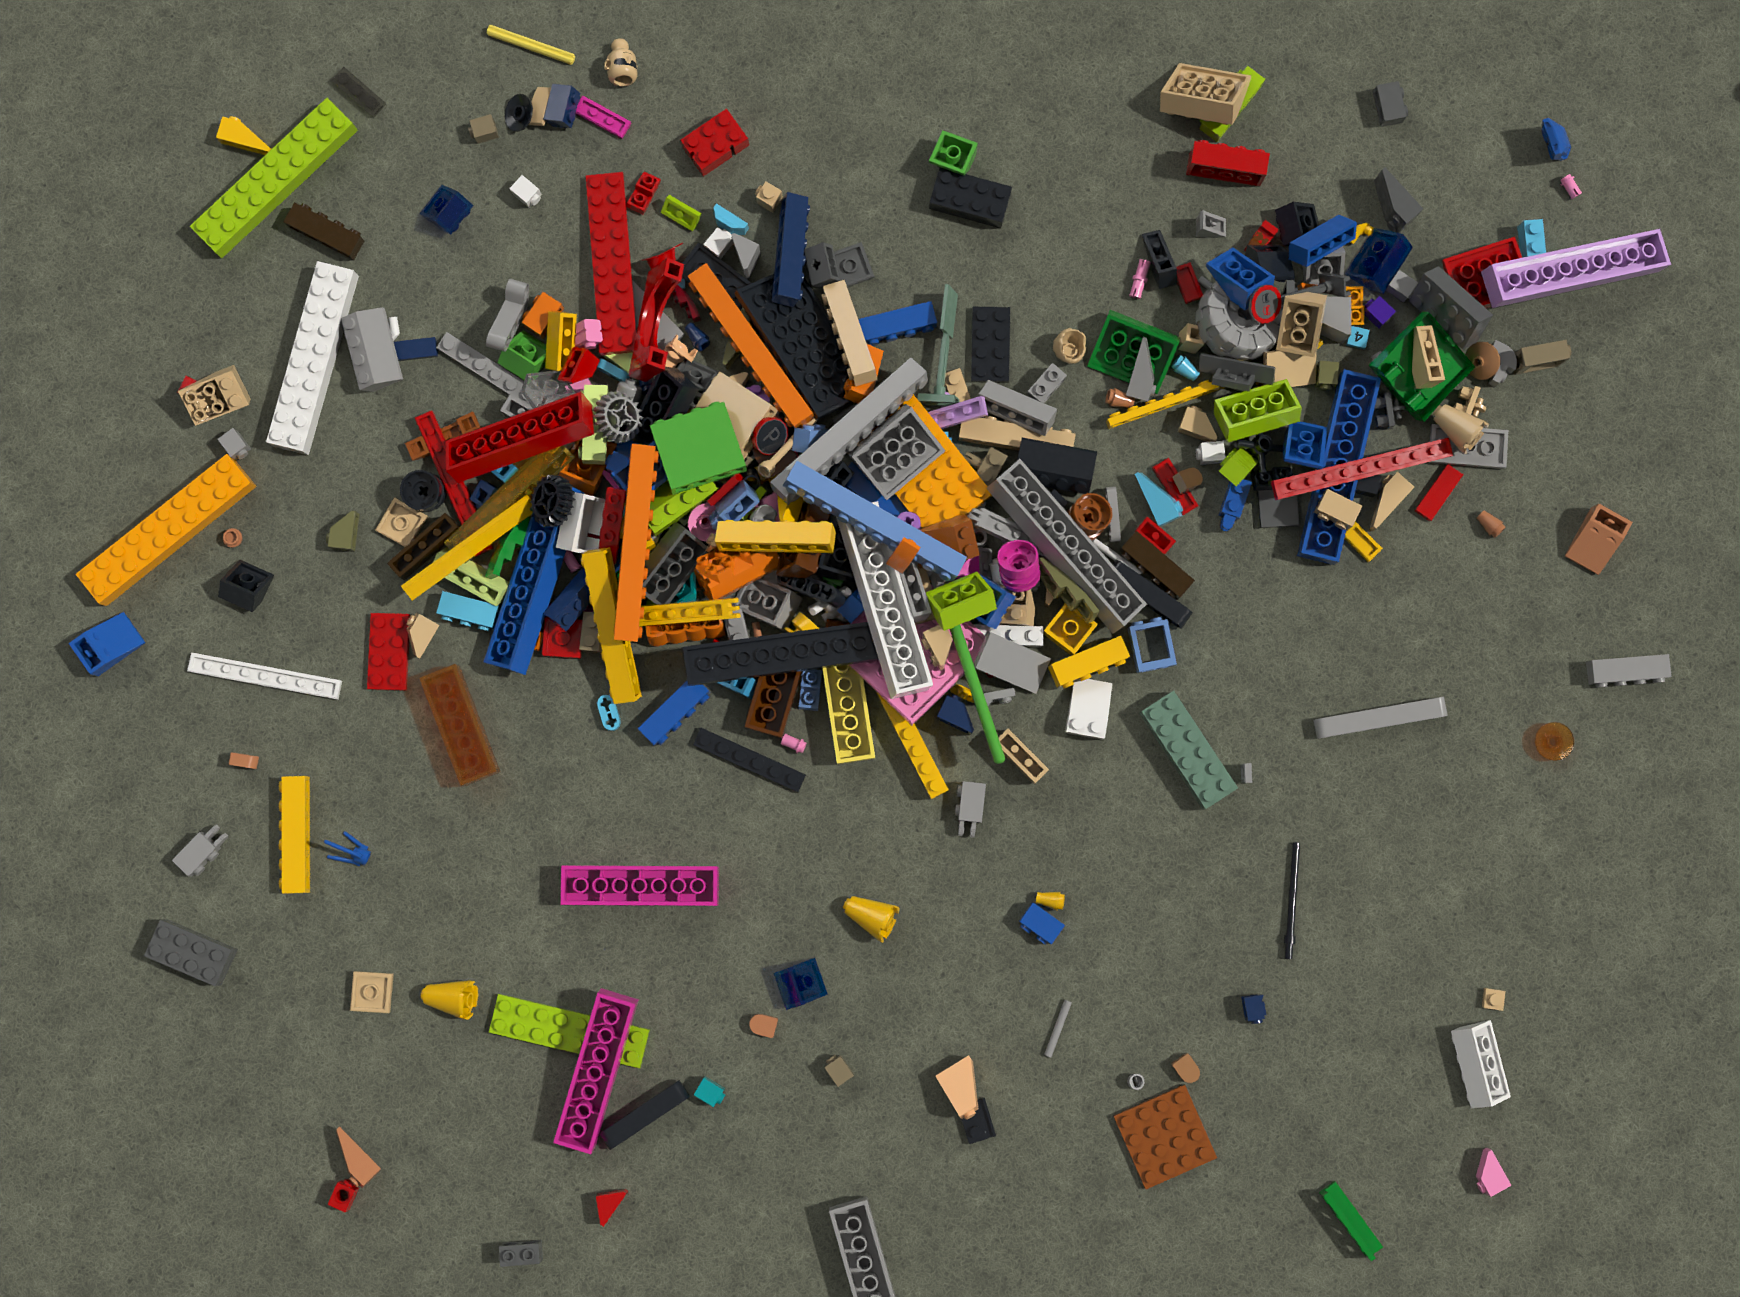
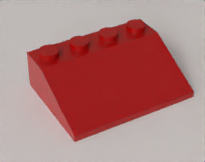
[1442,236,1522,309]

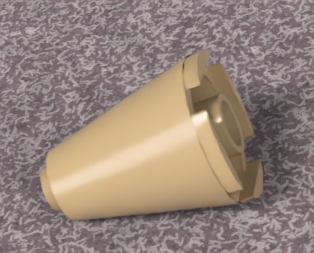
[1433,404,1489,454]

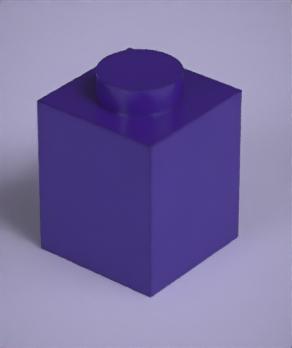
[1364,296,1396,329]

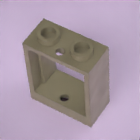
[1514,340,1571,375]

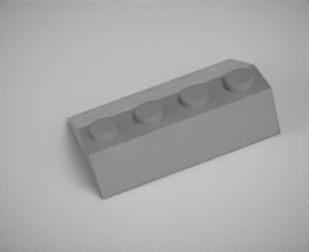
[847,404,945,500]

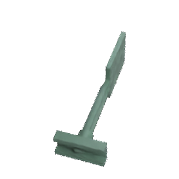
[918,284,960,406]

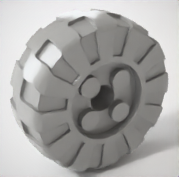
[1195,281,1283,362]

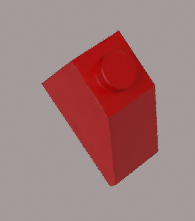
[557,347,600,384]

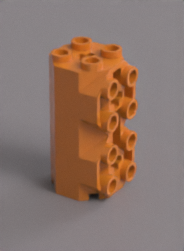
[694,547,780,600]

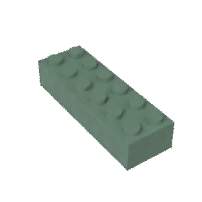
[1139,691,1238,810]

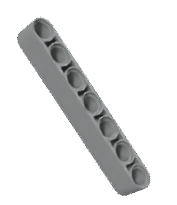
[1313,697,1448,739]

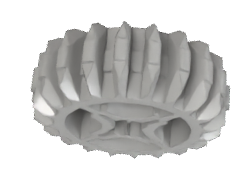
[593,391,643,443]

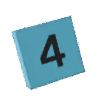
[1346,326,1370,349]

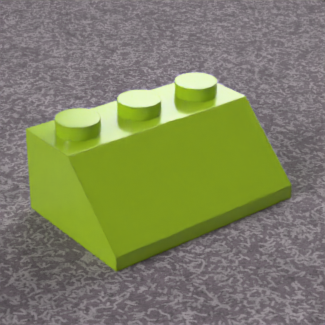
[926,572,997,631]

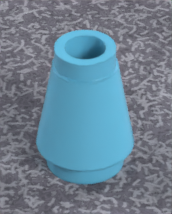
[1171,355,1200,381]

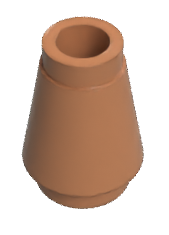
[1105,388,1135,408]
[1476,510,1506,538]

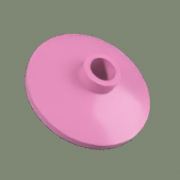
[688,503,716,541]

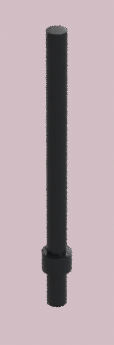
[1284,842,1300,959]

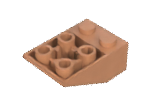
[1565,504,1633,575]

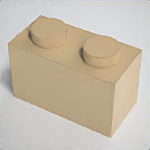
[1314,489,1362,530]

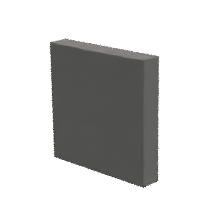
[834,242,874,288]
[1257,490,1299,528]

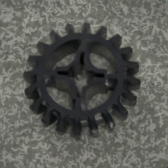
[529,475,576,527]

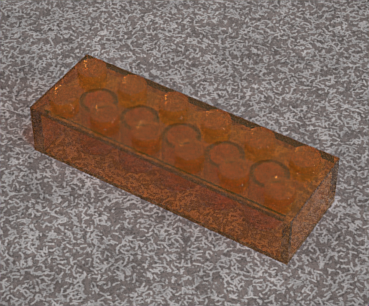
[419,664,501,787]

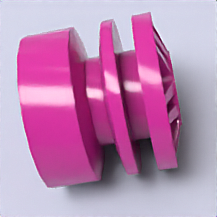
[997,540,1040,592]

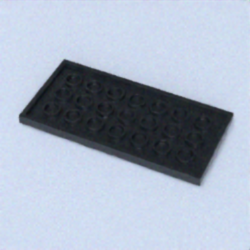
[734,274,876,420]

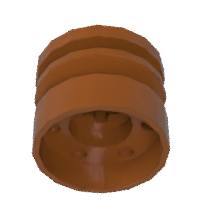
[1067,493,1112,541]

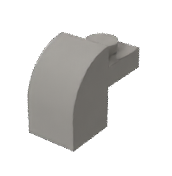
[1488,340,1517,387]

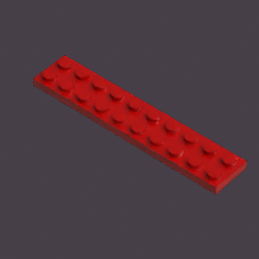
[586,172,637,356]

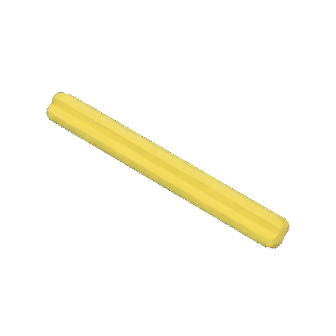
[487,25,575,65]

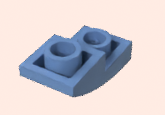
[799,669,822,711]

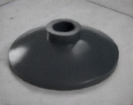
[505,94,533,132]

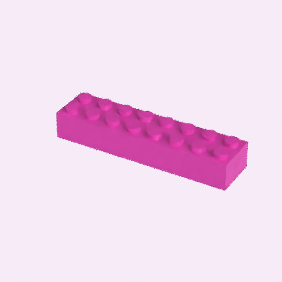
[561,866,719,906]
[553,988,639,1154]

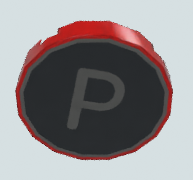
[752,417,788,455]

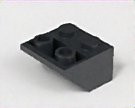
[1245,245,1295,282]

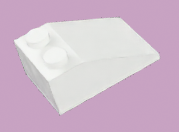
[1065,679,1112,740]

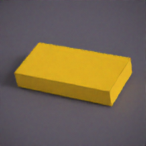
[1344,522,1383,562]

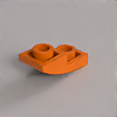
[886,537,921,574]

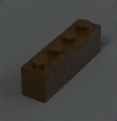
[284,202,365,260]
[387,513,462,580]
[1120,531,1195,600]

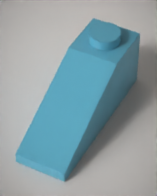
[1135,472,1183,526]

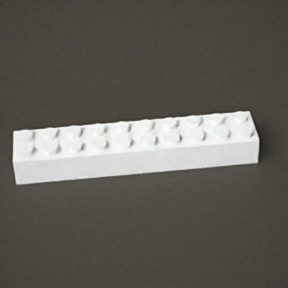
[266,261,359,455]
[836,501,933,699]

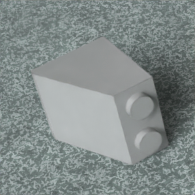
[1320,297,1351,344]

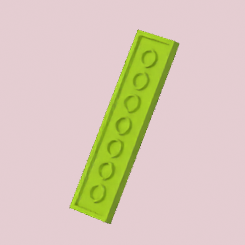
[489,994,650,1068]

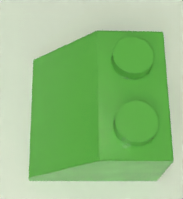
[929,130,978,175]
[498,330,546,383]

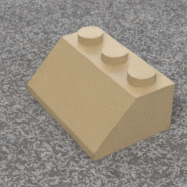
[1276,292,1327,357]

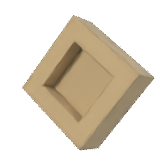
[1482,988,1506,1011]

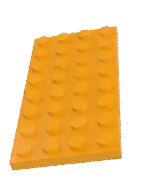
[858,394,992,528]

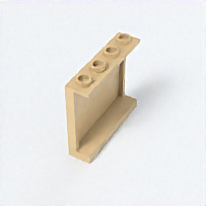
[692,371,778,460]

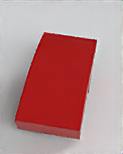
[626,172,661,215]

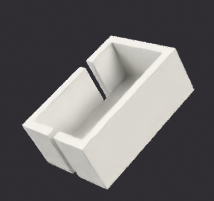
[556,492,605,554]

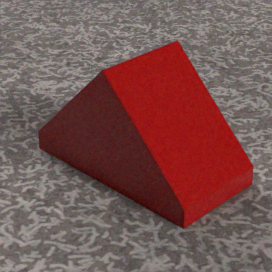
[596,1189,628,1227]

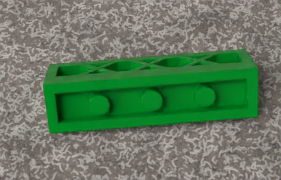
[1319,1181,1383,1262]

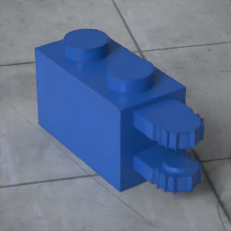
[1219,479,1252,532]

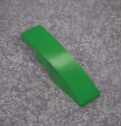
[485,515,531,579]

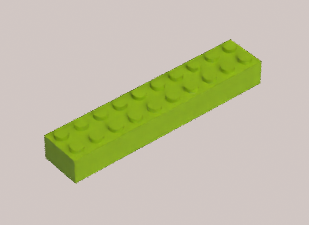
[190,98,358,258]

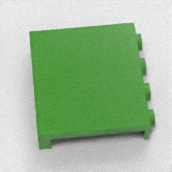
[650,402,747,495]

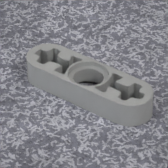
[1105,487,1121,542]

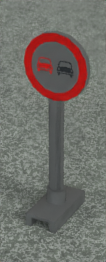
[1249,272,1351,323]

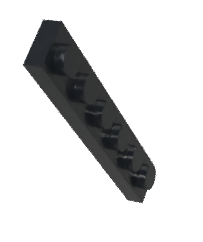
[693,728,806,792]

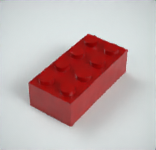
[1186,140,1270,187]

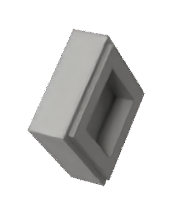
[1241,763,1252,784]

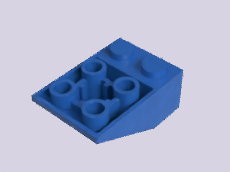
[69,612,146,676]

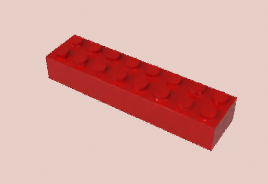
[446,392,594,483]

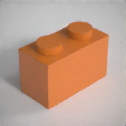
[522,292,564,339]

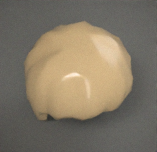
[1053,328,1086,364]

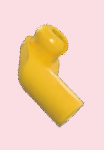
[1350,223,1374,244]

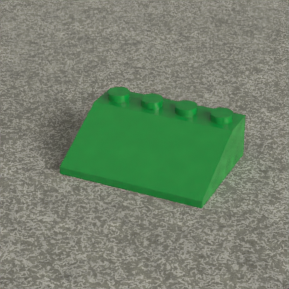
[1087,310,1180,394]

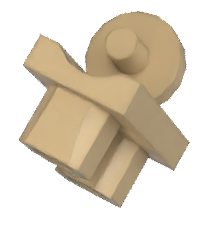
[1453,386,1486,417]

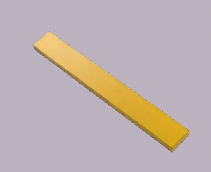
[401,495,533,601]

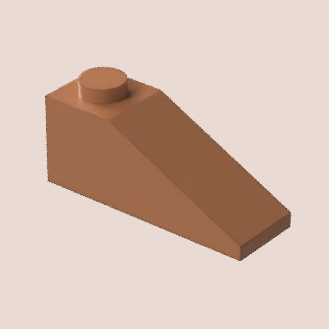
[336,1127,381,1188]

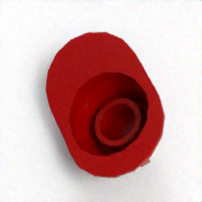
[642,243,683,269]

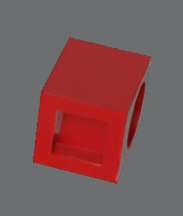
[327,1179,359,1212]

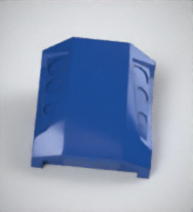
[1541,118,1572,161]

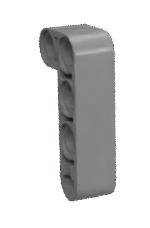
[486,279,529,352]

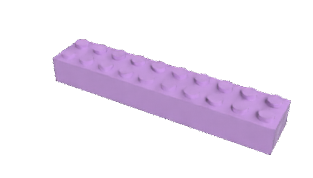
[1481,229,1671,308]

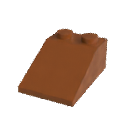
[918,514,980,569]

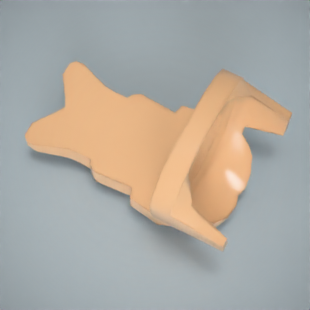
[664,335,698,368]

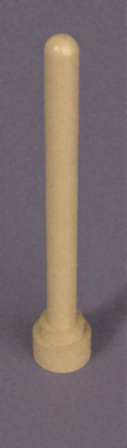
[758,419,816,478]

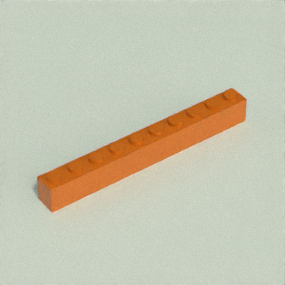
[688,263,814,428]
[613,444,659,642]

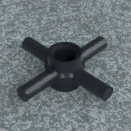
[1234,432,1283,474]

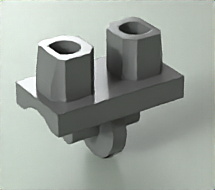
[1374,392,1406,430]

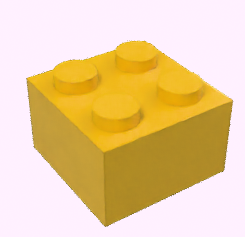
[1043,603,1098,656]

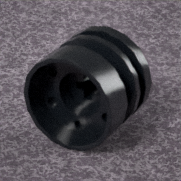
[400,470,446,512]

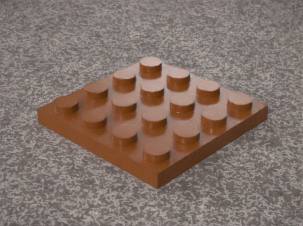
[1113,1084,1217,1190]

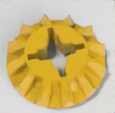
[950,683,974,703]

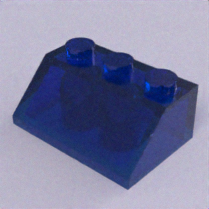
[1345,228,1413,294]

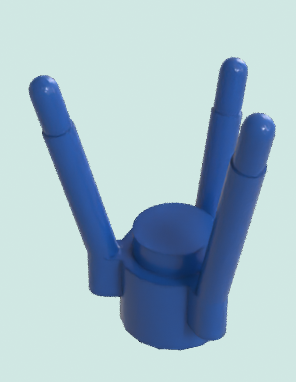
[324,831,371,866]

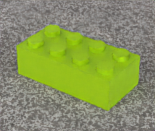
[1214,379,1302,442]

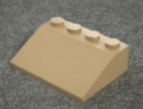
[1160,63,1251,125]

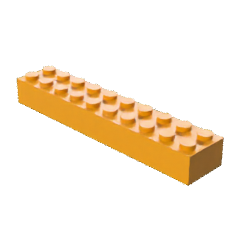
[76,454,257,606]

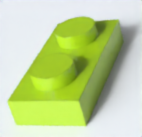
[661,195,702,231]

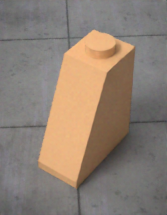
[936,1055,978,1119]

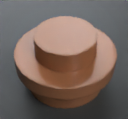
[223,528,243,548]

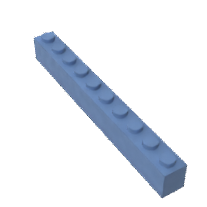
[782,461,967,582]

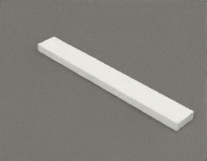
[187,653,342,700]

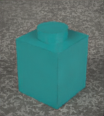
[694,1076,726,1107]

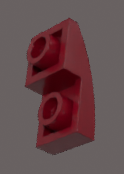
[672,285,701,323]

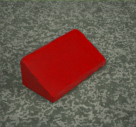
[1135,517,1176,554]

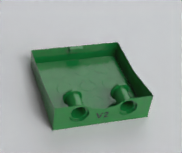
[1368,311,1475,422]

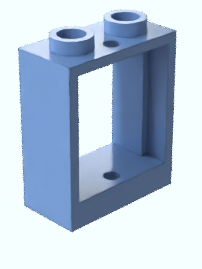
[1128,617,1177,673]

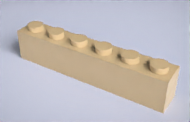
[821,280,878,387]
[958,416,1076,451]

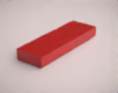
[1152,458,1199,515]
[1414,464,1463,521]

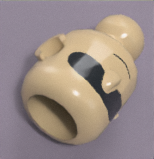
[604,39,638,87]

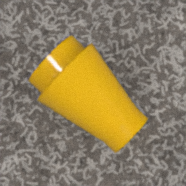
[1036,892,1065,911]

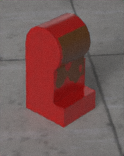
[1243,220,1279,252]

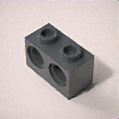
[499,1240,543,1267]

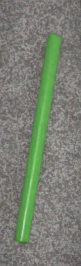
[950,625,1005,764]

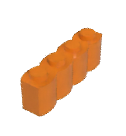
[646,619,726,646]

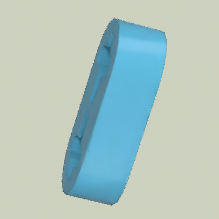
[597,358,630,382]
[597,695,621,731]

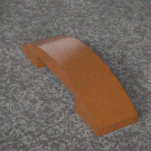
[405,412,481,461]

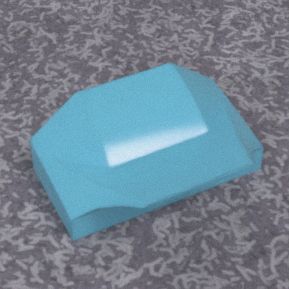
[713,203,749,235]

